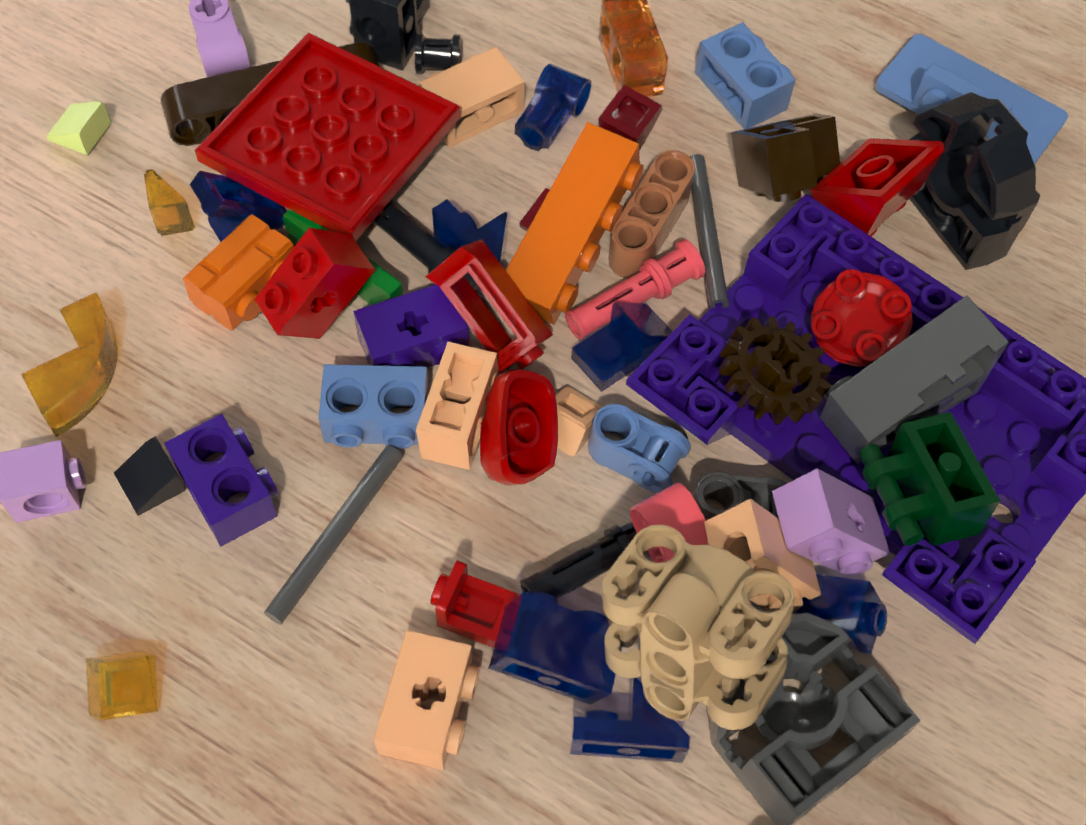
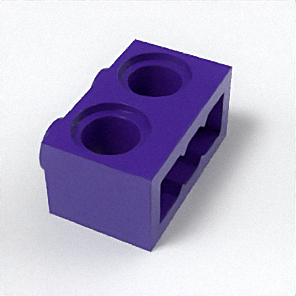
[164,413,279,547]

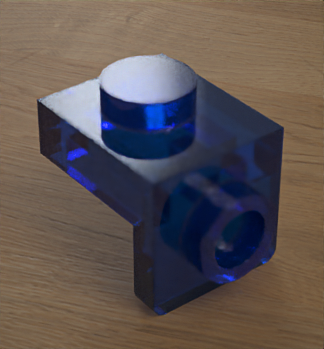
[795,574,887,654]

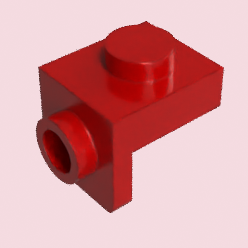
[430,560,519,650]

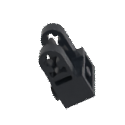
[346,0,430,71]

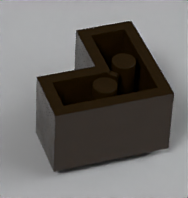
[731,114,840,202]

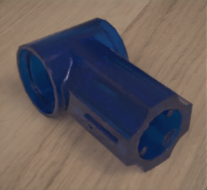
[515,63,592,152]

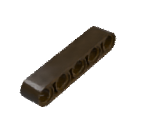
[161,43,380,146]

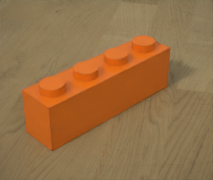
[506,122,644,325]

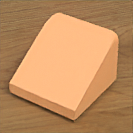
[555,386,603,456]

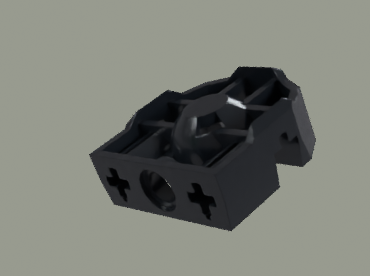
[909,92,1040,270]

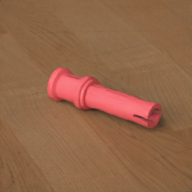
[565,239,706,340]

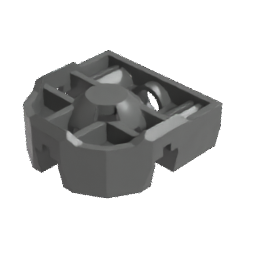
[706,613,921,825]

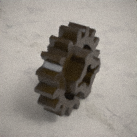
[718,316,831,425]

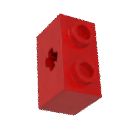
[254,228,375,339]

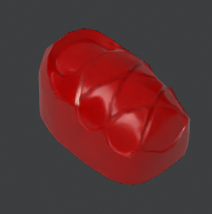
[480,369,558,486]

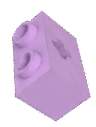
[772,469,890,575]

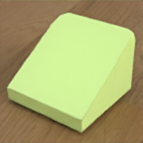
[46,101,111,155]

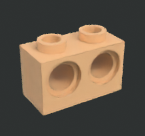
[416,342,499,470]

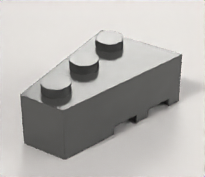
[820,295,1009,465]

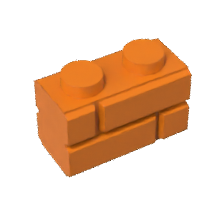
[182,214,294,331]

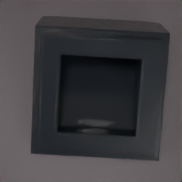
[114,436,185,516]

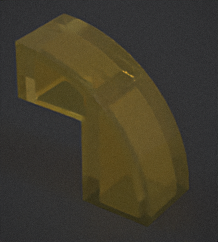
[21,292,118,437]

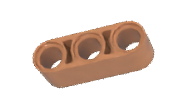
[608,150,695,279]

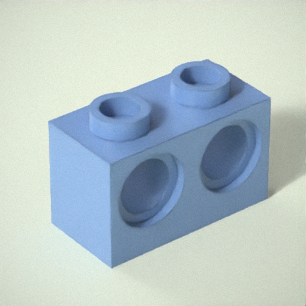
[695,22,796,129]
[318,364,429,449]

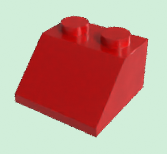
[810,138,945,236]

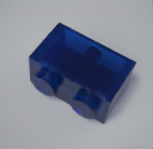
[488,591,622,705]

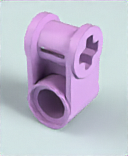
[189,0,251,77]

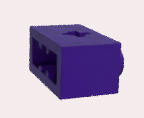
[353,285,469,368]

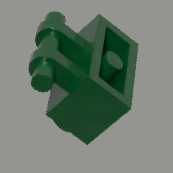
[859,412,1000,546]

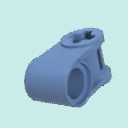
[588,404,691,493]

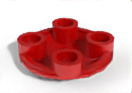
[811,269,913,367]

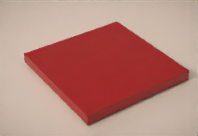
[195,32,461,241]

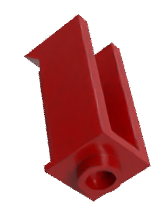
[425,239,553,373]

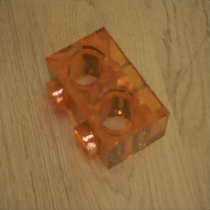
[598,0,668,97]

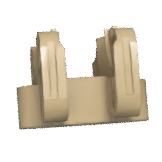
[602,525,795,730]

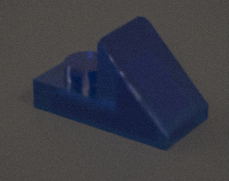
[189,171,287,242]
[432,200,508,267]
[571,301,673,392]
[570,678,690,763]

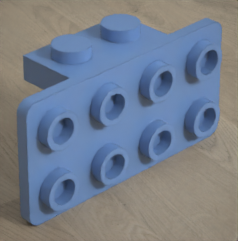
[875,34,1068,164]

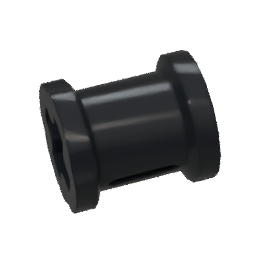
[415,33,461,74]

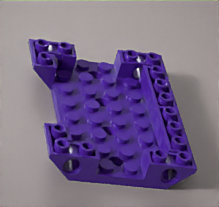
[626,194,1086,644]

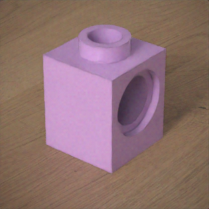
[0,440,86,523]

